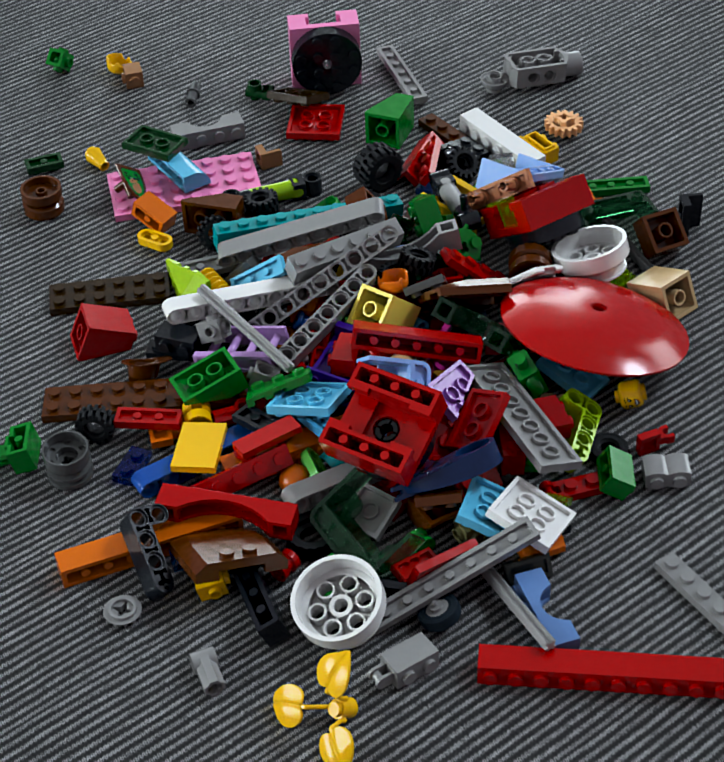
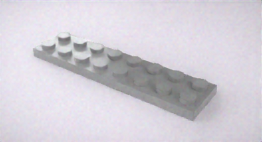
[466,362,583,474]

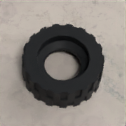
[287,511,338,562]

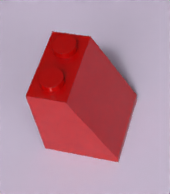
[70,303,138,361]

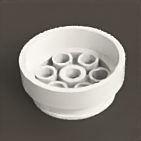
[551,225,630,282]
[290,554,386,650]

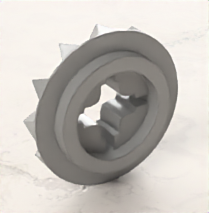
[103,595,142,628]

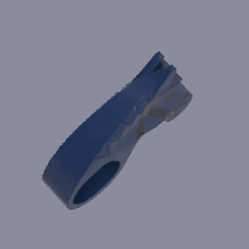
[390,437,503,502]

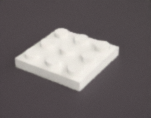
[485,475,577,555]

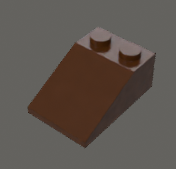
[181,193,245,236]

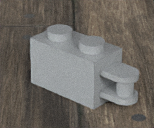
[367,631,439,690]

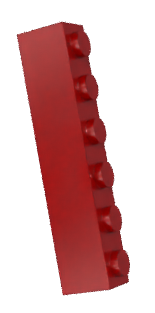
[351,320,483,364]

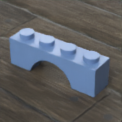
[511,567,580,649]

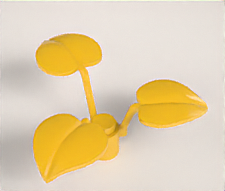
[273,650,358,762]

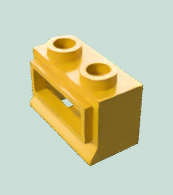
[519,131,559,164]

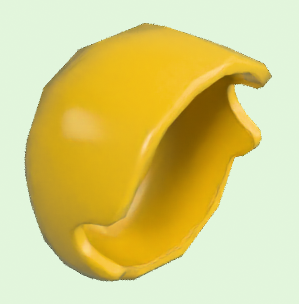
[106,53,132,75]

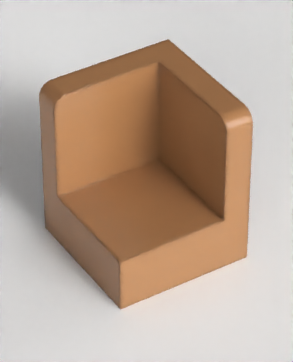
[255,144,283,170]

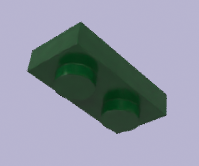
[24,152,65,175]

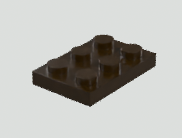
[267,87,329,107]

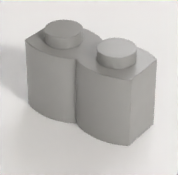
[641,453,692,490]

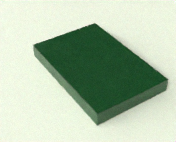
[121,124,188,162]

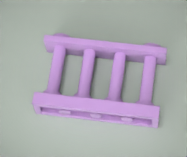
[192,326,289,373]

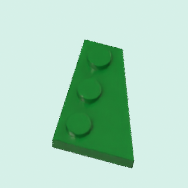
[245,367,313,408]

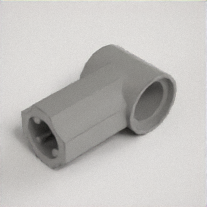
[188,646,226,697]

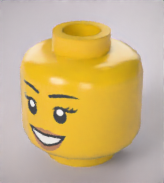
[614,379,647,409]

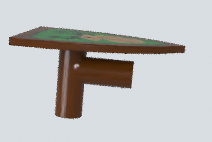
[114,163,146,199]

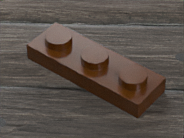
[418,113,466,143]

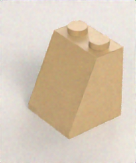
[626,266,698,320]

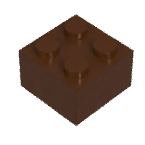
[632,207,690,260]

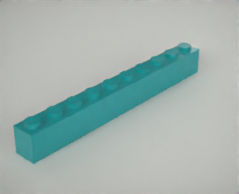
[213,194,404,253]

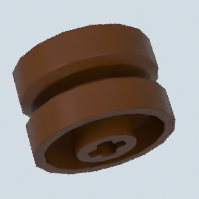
[20,175,65,221]
[508,243,552,278]

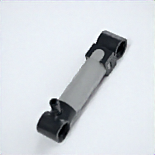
[429,169,482,231]

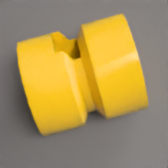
[182,402,213,423]

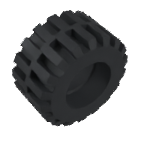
[353,141,404,193]

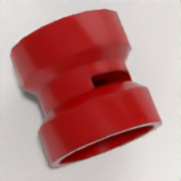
[270,548,301,582]

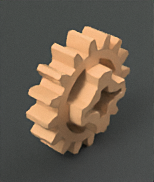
[544,110,584,138]

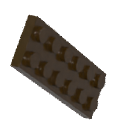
[49,272,171,316]

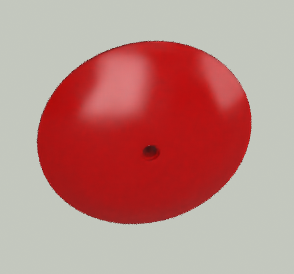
[500,277,689,377]

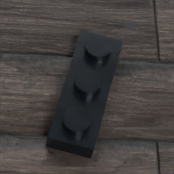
[232,403,292,445]

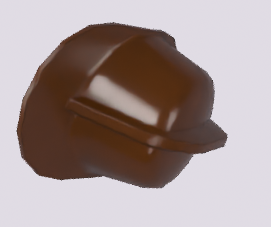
[121,356,172,381]

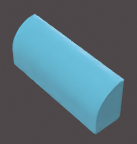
[148,151,211,193]

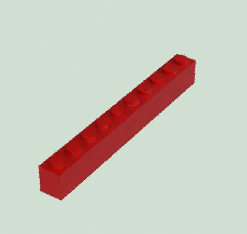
[477,644,724,699]

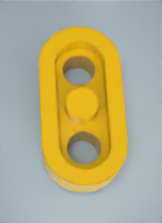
[137,229,173,252]

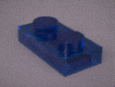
[112,446,153,487]

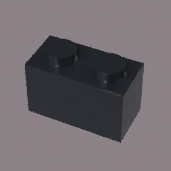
[154,320,204,359]

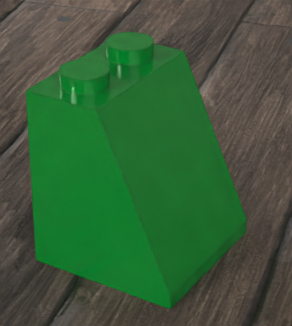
[365,93,414,149]

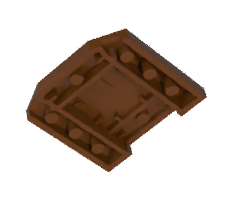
[415,277,512,312]
[169,527,288,584]

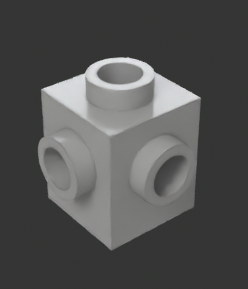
[195,313,232,345]

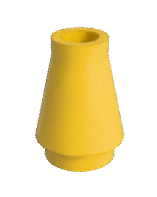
[85,146,109,171]

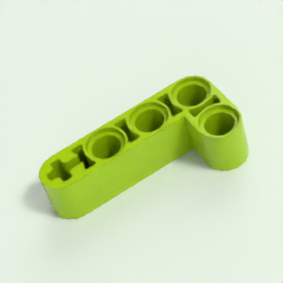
[558,388,602,473]

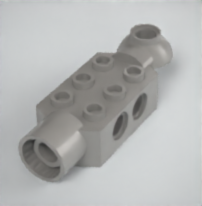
[480,46,583,94]

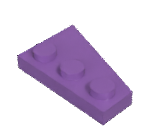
[427,359,475,423]

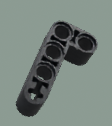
[119,504,174,602]

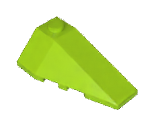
[165,258,211,296]

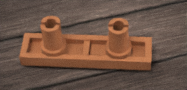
[467,168,536,211]

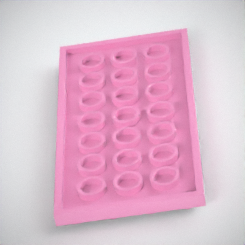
[107,152,261,222]

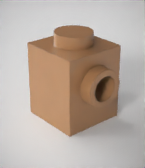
[121,62,144,89]

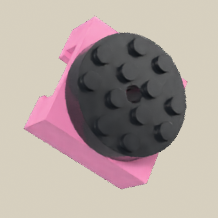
[287,9,362,94]

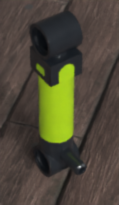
[223,171,322,216]

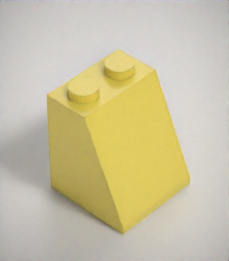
[347,283,421,327]

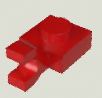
[635,425,675,456]

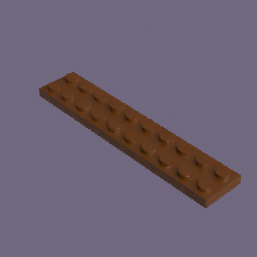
[41,372,250,423]

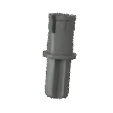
[185,81,201,108]

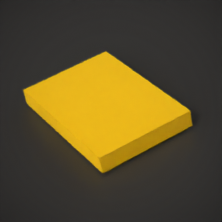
[170,422,228,474]

